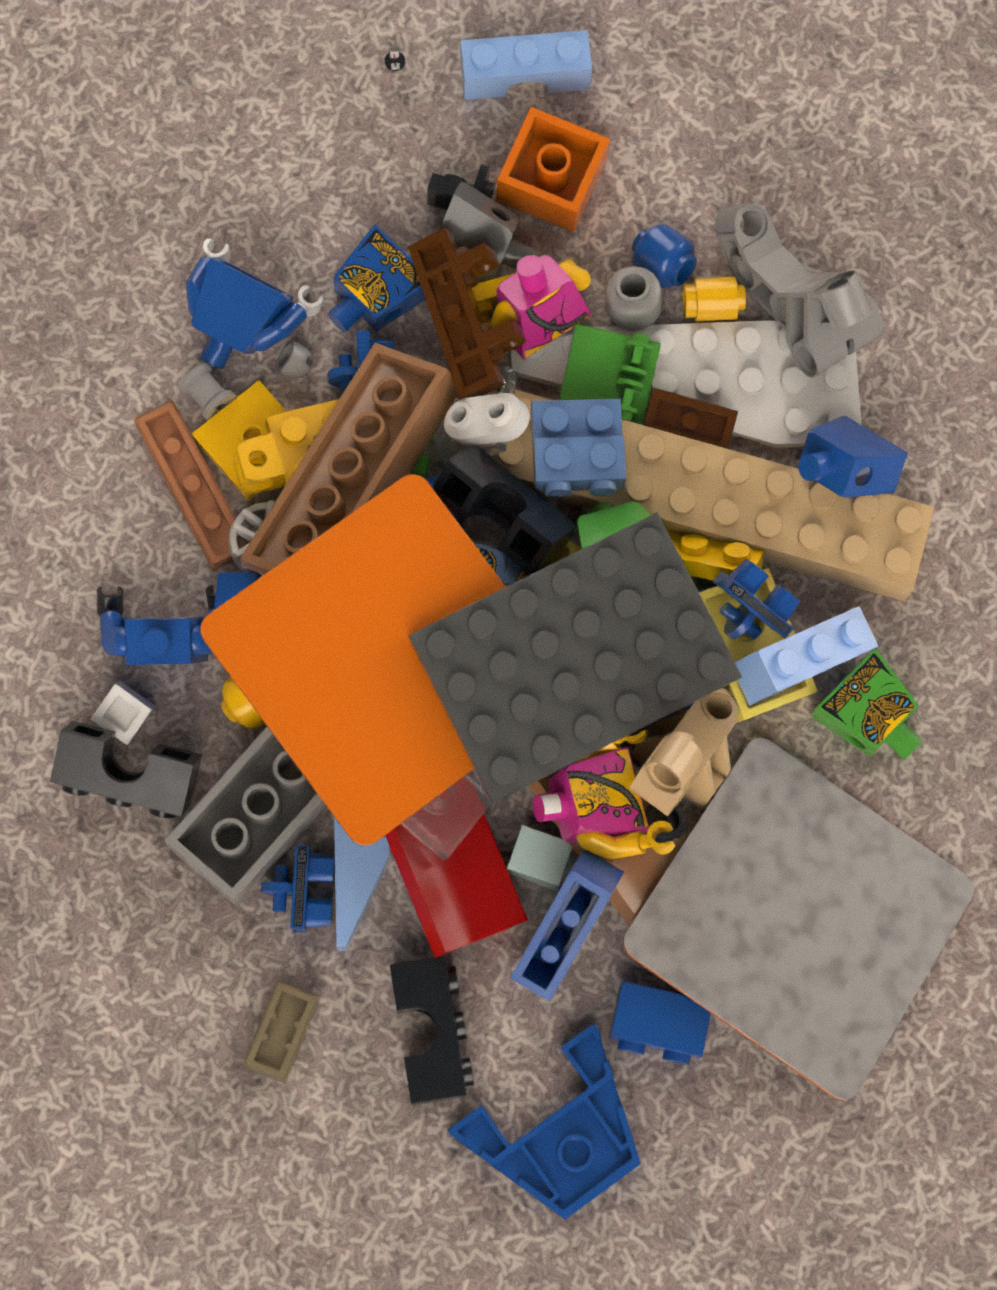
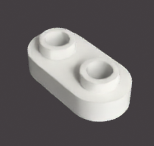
[444,393,530,446]

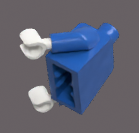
[186,238,323,369]

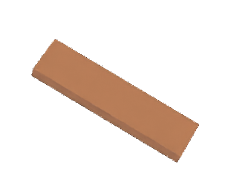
[133,400,248,571]

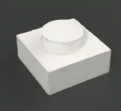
[91,680,156,745]

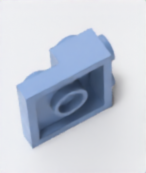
[531,399,626,497]

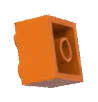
[496,107,610,232]

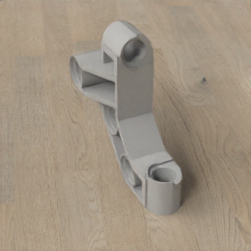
[714,203,884,378]

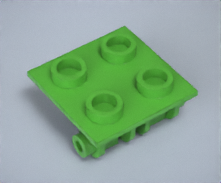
[559,324,661,425]

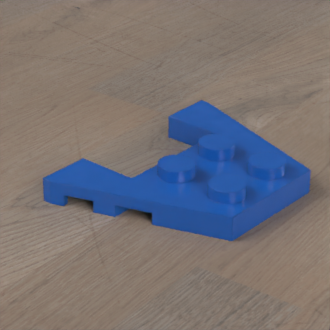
[447,1023,641,1220]

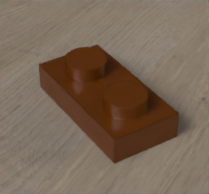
[643,388,738,449]

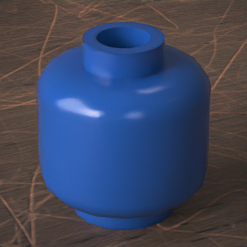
[632,224,697,288]

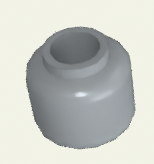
[605,266,662,331]

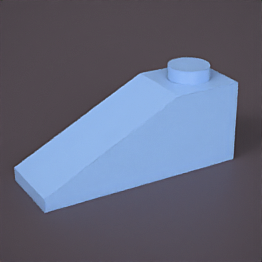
[334,817,391,951]

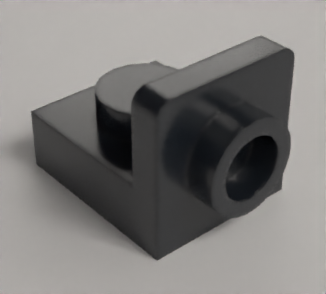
[427,164,495,210]

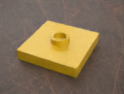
[191,380,309,501]

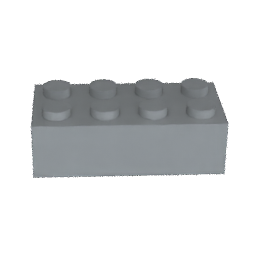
[164,727,327,908]

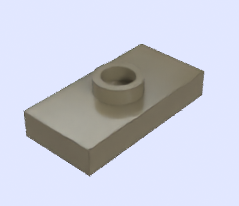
[242,979,321,1084]

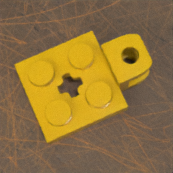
[234,399,339,493]

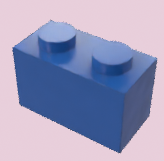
[609,981,711,1065]

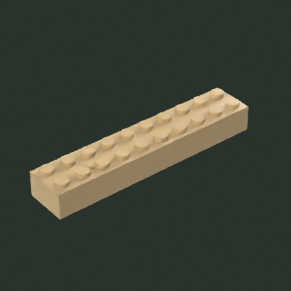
[488,387,935,601]

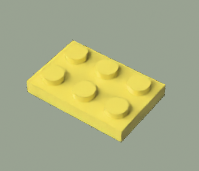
[699,568,818,723]

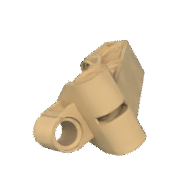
[629,688,738,816]

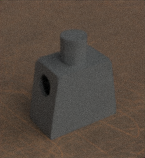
[440,181,535,282]

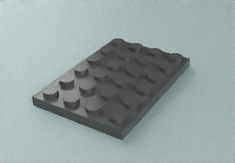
[408,512,742,804]

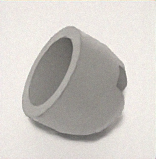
[276,340,313,379]

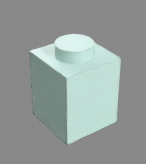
[507,825,578,892]

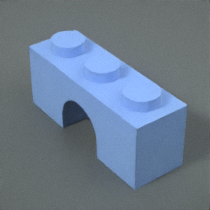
[460,30,592,100]
[735,606,879,706]

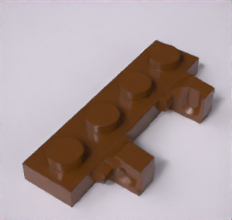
[408,227,526,400]

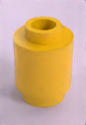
[682,276,746,322]

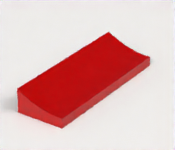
[385,774,528,958]

